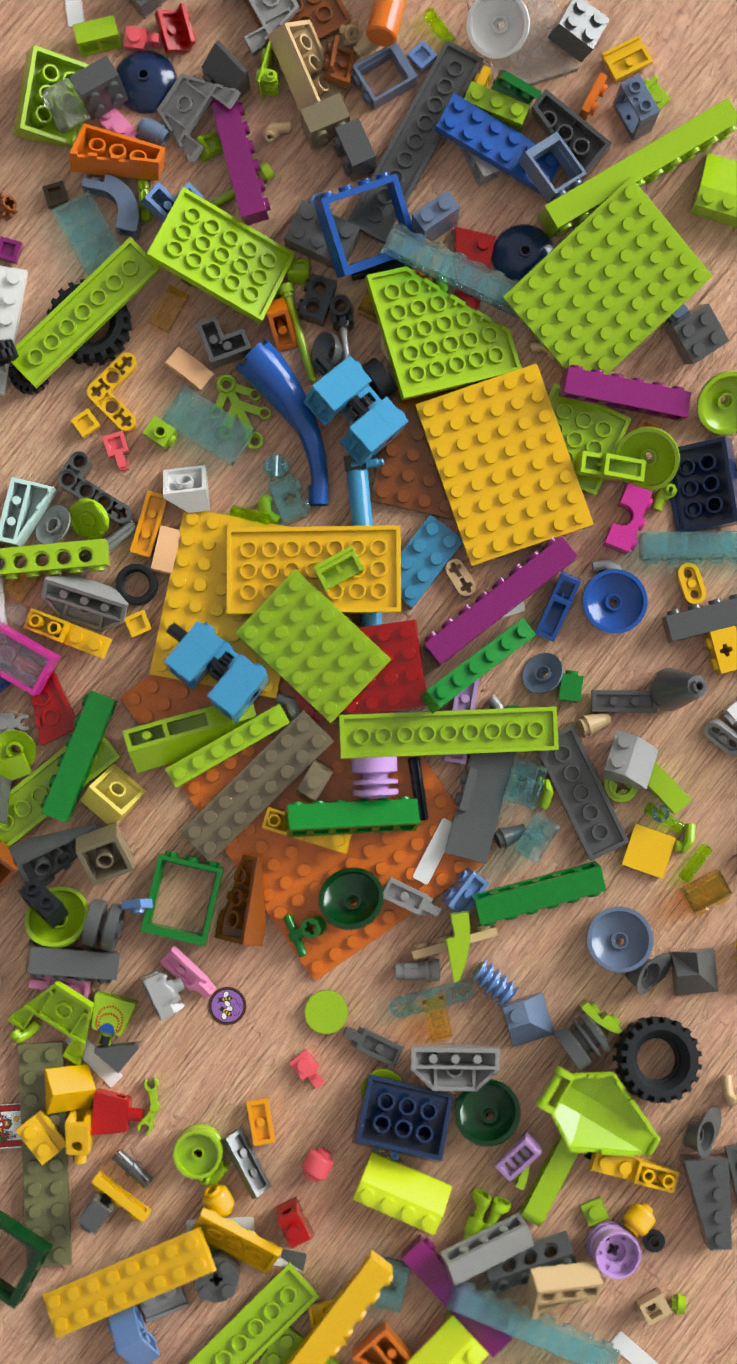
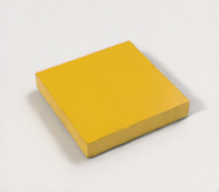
[621,823,676,879]

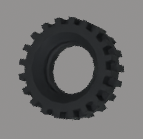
[47,279,132,366]
[613,1016,702,1103]

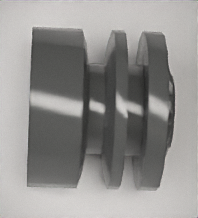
[553,1012,611,1072]

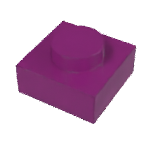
[0,236,23,265]

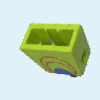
[92,990,139,1046]

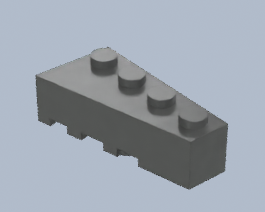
[531,89,612,182]
[26,941,120,983]
[680,1153,732,1250]

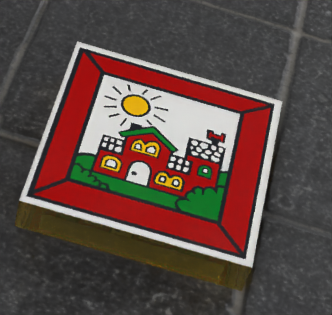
[0,1102,22,1149]

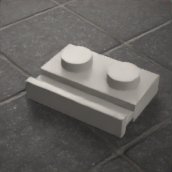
[140,1285,189,1322]

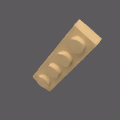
[411,925,498,960]

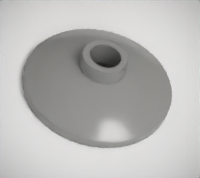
[36,505,71,544]

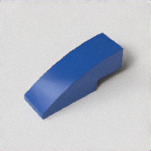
[535,571,581,642]

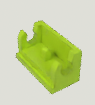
[73,15,122,57]
[313,545,364,591]

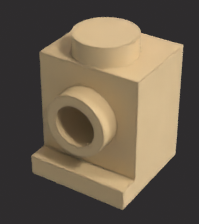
[635,1287,673,1326]

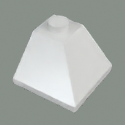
[163,465,210,513]

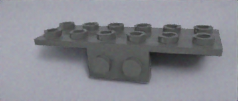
[445,752,515,863]

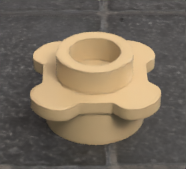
[339,20,362,46]

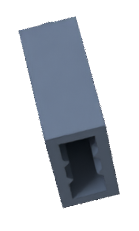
[412,190,460,248]

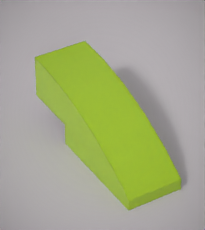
[575,451,646,482]
[647,762,691,815]
[445,910,470,983]

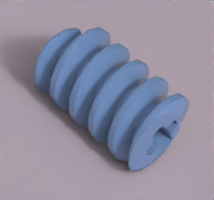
[471,958,519,1006]

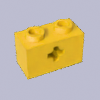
[704,626,737,675]

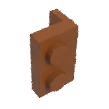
[322,35,355,89]

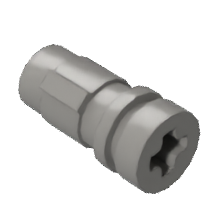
[396,959,440,981]

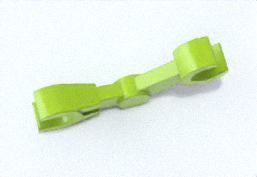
[137,1077,160,1135]

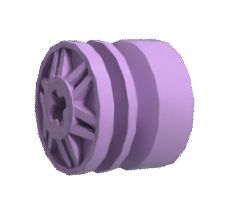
[351,757,398,799]
[586,1221,641,1279]

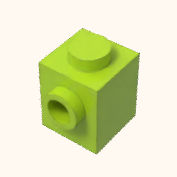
[142,415,178,451]

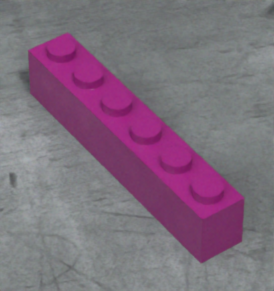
[211,100,271,225]
[559,365,691,421]
[401,1235,512,1357]

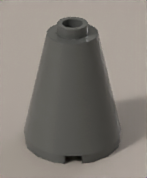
[650,668,707,711]

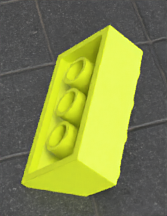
[353,1151,452,1235]
[406,1314,488,1364]

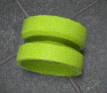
[173,1124,224,1179]

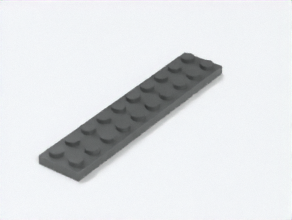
[348,40,484,244]

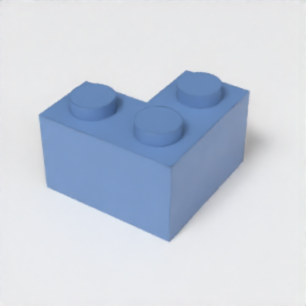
[140,182,204,224]
[108,1305,160,1364]

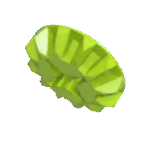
[603,778,638,802]

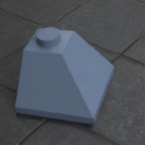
[501,992,554,1047]

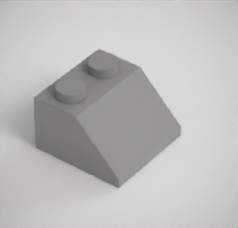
[604,730,659,790]

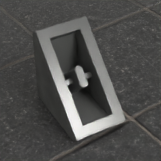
[94,1041,141,1073]

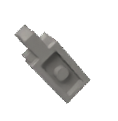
[383,877,441,917]

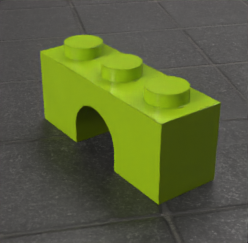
[464,81,530,133]

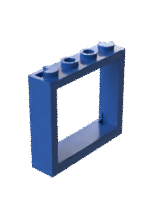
[313,172,420,278]

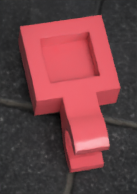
[123,26,162,51]
[102,430,130,472]
[289,1049,324,1089]

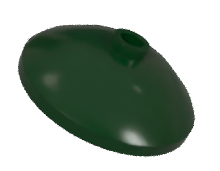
[319,868,384,930]
[455,1079,521,1147]

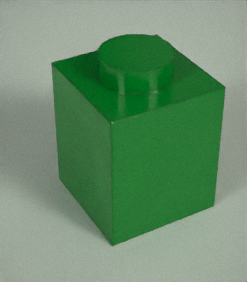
[556,670,584,703]

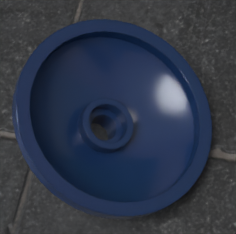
[116,50,177,114]
[492,224,554,286]

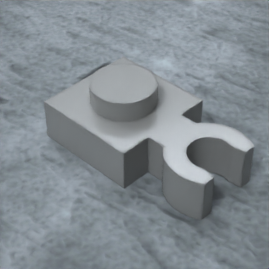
[0,712,31,734]

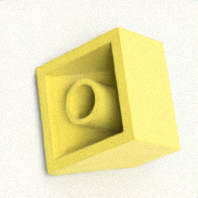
[80,764,146,825]

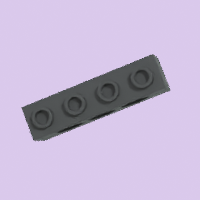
[486,1231,577,1293]

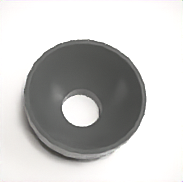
[311,331,343,368]

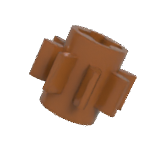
[0,192,18,221]

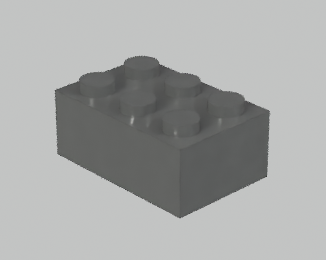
[284,200,360,270]

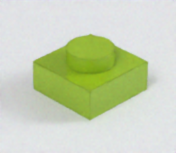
[580,1196,609,1227]

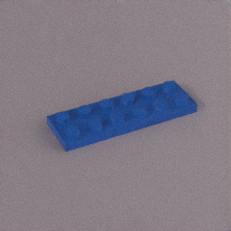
[434,93,560,194]

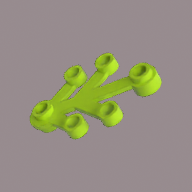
[211,374,271,450]

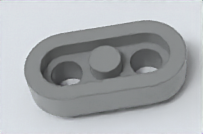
[704,719,737,755]

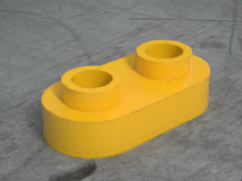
[676,563,706,605]

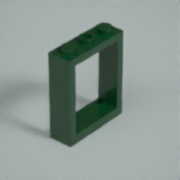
[0,1210,53,1309]

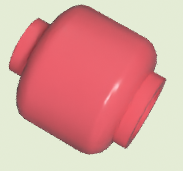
[302,1147,334,1182]

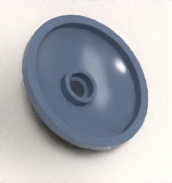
[587,907,653,973]

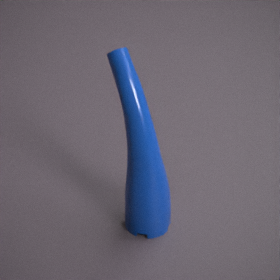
[236,339,328,506]

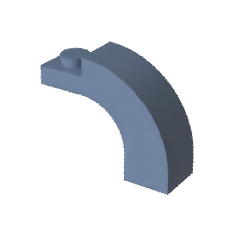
[81,174,142,239]

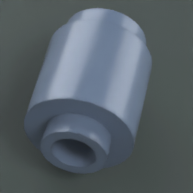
[137,117,170,147]

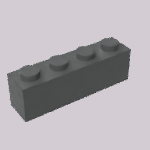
[662,594,737,643]

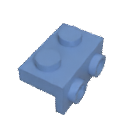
[442,867,490,912]

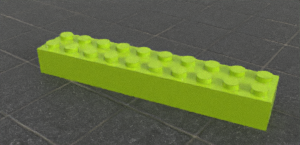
[537,98,737,239]

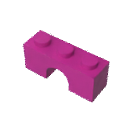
[602,483,653,554]

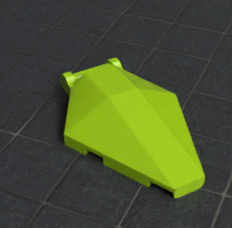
[535,1065,660,1157]

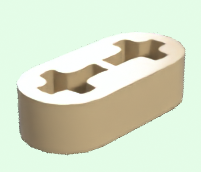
[445,559,476,597]

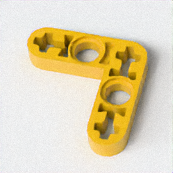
[87,352,138,433]

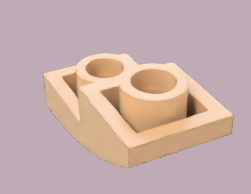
[165,346,214,391]
[150,526,181,575]

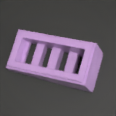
[494,1132,542,1182]

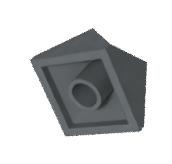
[670,947,719,996]

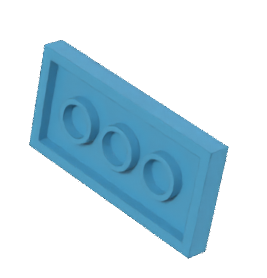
[401,514,462,609]

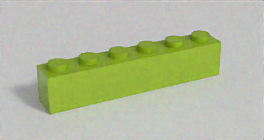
[165,704,291,788]

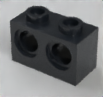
[297,273,337,327]
[18,877,69,929]

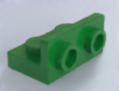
[491,70,542,105]

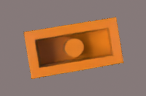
[266,297,298,351]

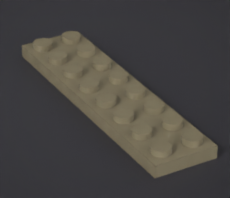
[180,710,334,861]

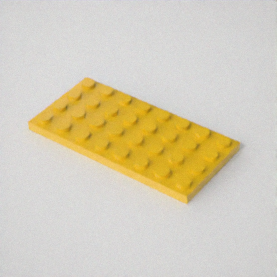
[226,525,401,615]

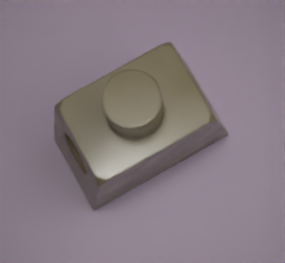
[295,759,335,803]

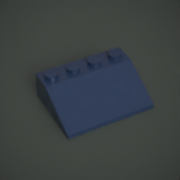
[668,436,737,534]
[352,1074,454,1162]

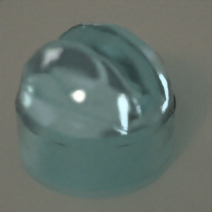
[652,804,670,822]

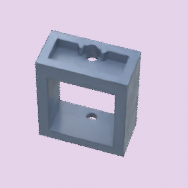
[351,42,418,110]
[613,74,660,141]
[518,132,587,203]

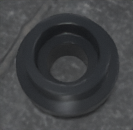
[643,1229,665,1253]

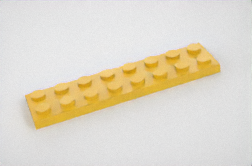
[42,1227,216,1339]

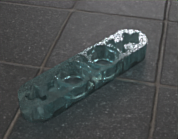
[390,980,473,1018]

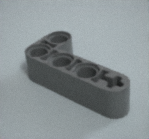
[57,451,134,526]

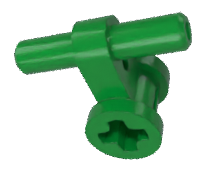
[283,914,327,957]

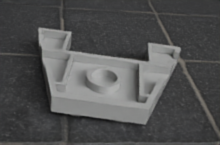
[222,0,300,57]
[157,74,241,164]

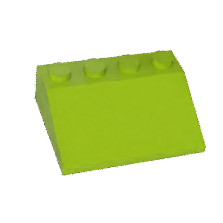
[13,45,89,148]
[690,153,737,227]

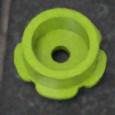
[671,1293,686,1316]

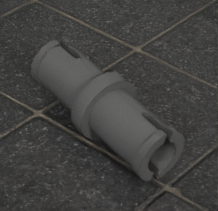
[112,1148,153,1189]

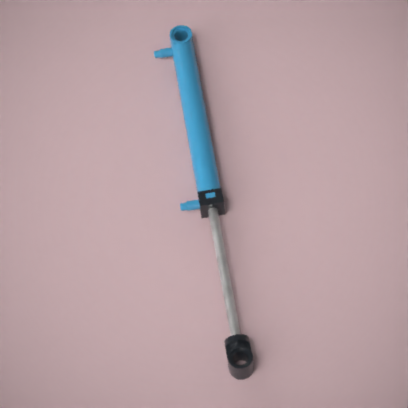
[330,294,385,627]

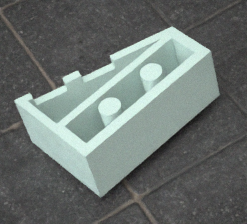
[0,477,58,547]

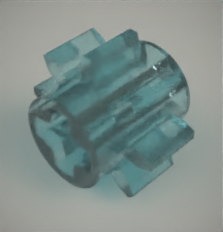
[263,454,289,479]

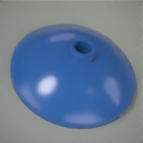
[582,569,648,634]

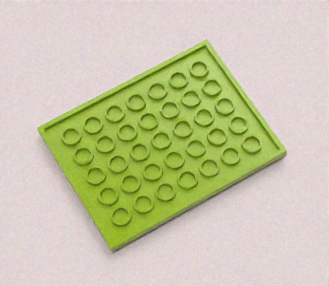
[502,177,713,374]

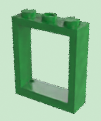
[141,850,224,946]

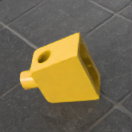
[65,1107,94,1164]

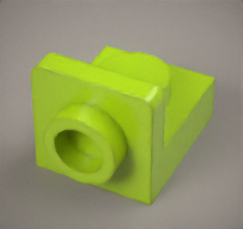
[644,75,671,110]

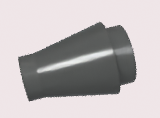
[494,823,528,848]

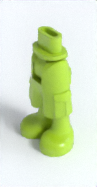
[462,1188,512,1241]

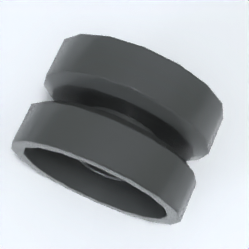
[82,898,125,953]

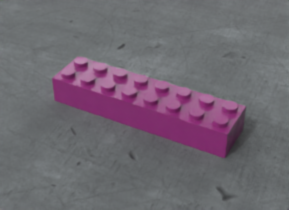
[423,536,578,667]

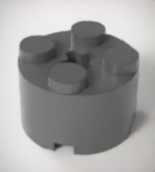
[194,1249,240,1303]

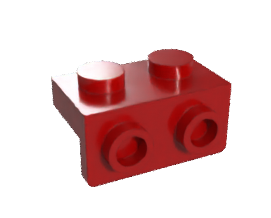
[155,3,196,54]

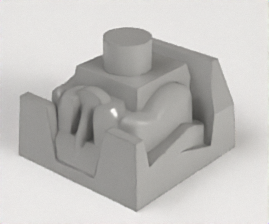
[139,970,185,1021]

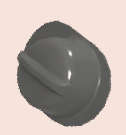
[625,953,672,995]
[683,1107,722,1158]

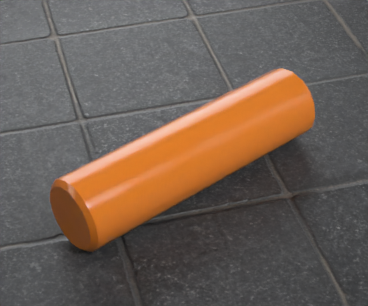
[366,0,407,47]

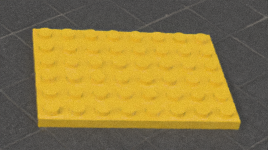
[415,363,594,567]
[149,511,289,699]

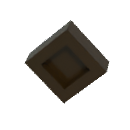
[42,181,70,209]

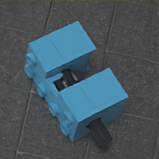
[303,355,408,466]
[164,621,269,723]

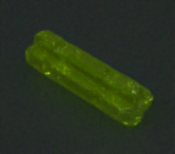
[424,8,455,44]
[230,505,271,525]
[644,803,685,833]
[679,844,712,883]

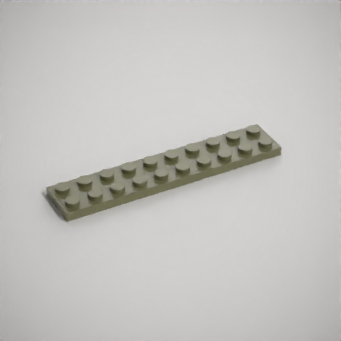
[18,1041,72,1267]

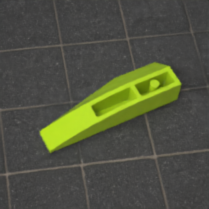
[123,703,257,773]

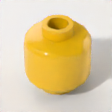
[202,1183,235,1218]
[622,1202,656,1237]

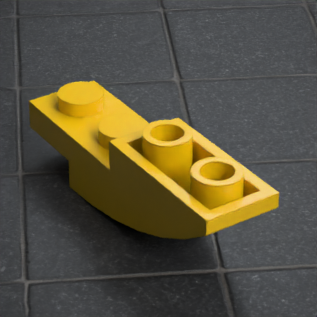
[23,608,112,659]
[262,807,353,854]
[588,1152,680,1193]

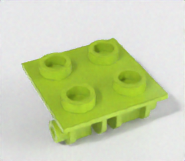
[255,41,280,100]

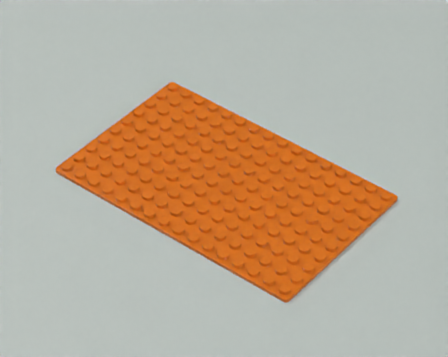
[121,675,491,980]

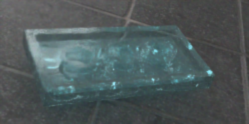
[52,190,120,276]
[162,385,255,466]

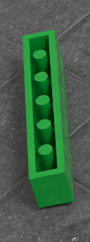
[419,618,536,714]
[40,690,118,823]
[284,796,420,837]
[471,861,606,926]

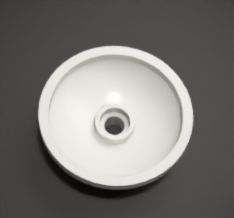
[466,0,530,59]

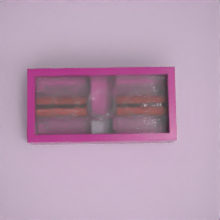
[0,622,61,696]

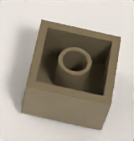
[300,93,350,149]
[75,822,134,885]

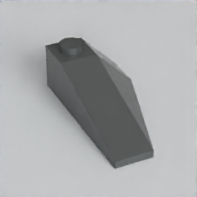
[9,823,98,886]

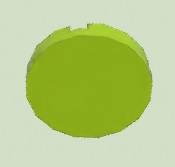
[69,498,109,540]
[304,989,348,1034]

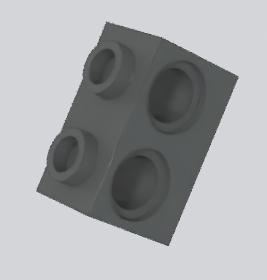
[77,1192,115,1234]

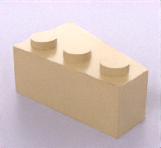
[525,1261,603,1320]

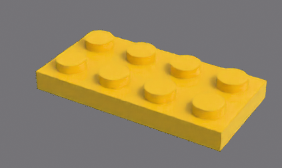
[190,1208,283,1274]

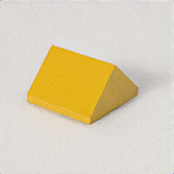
[44,1063,96,1114]

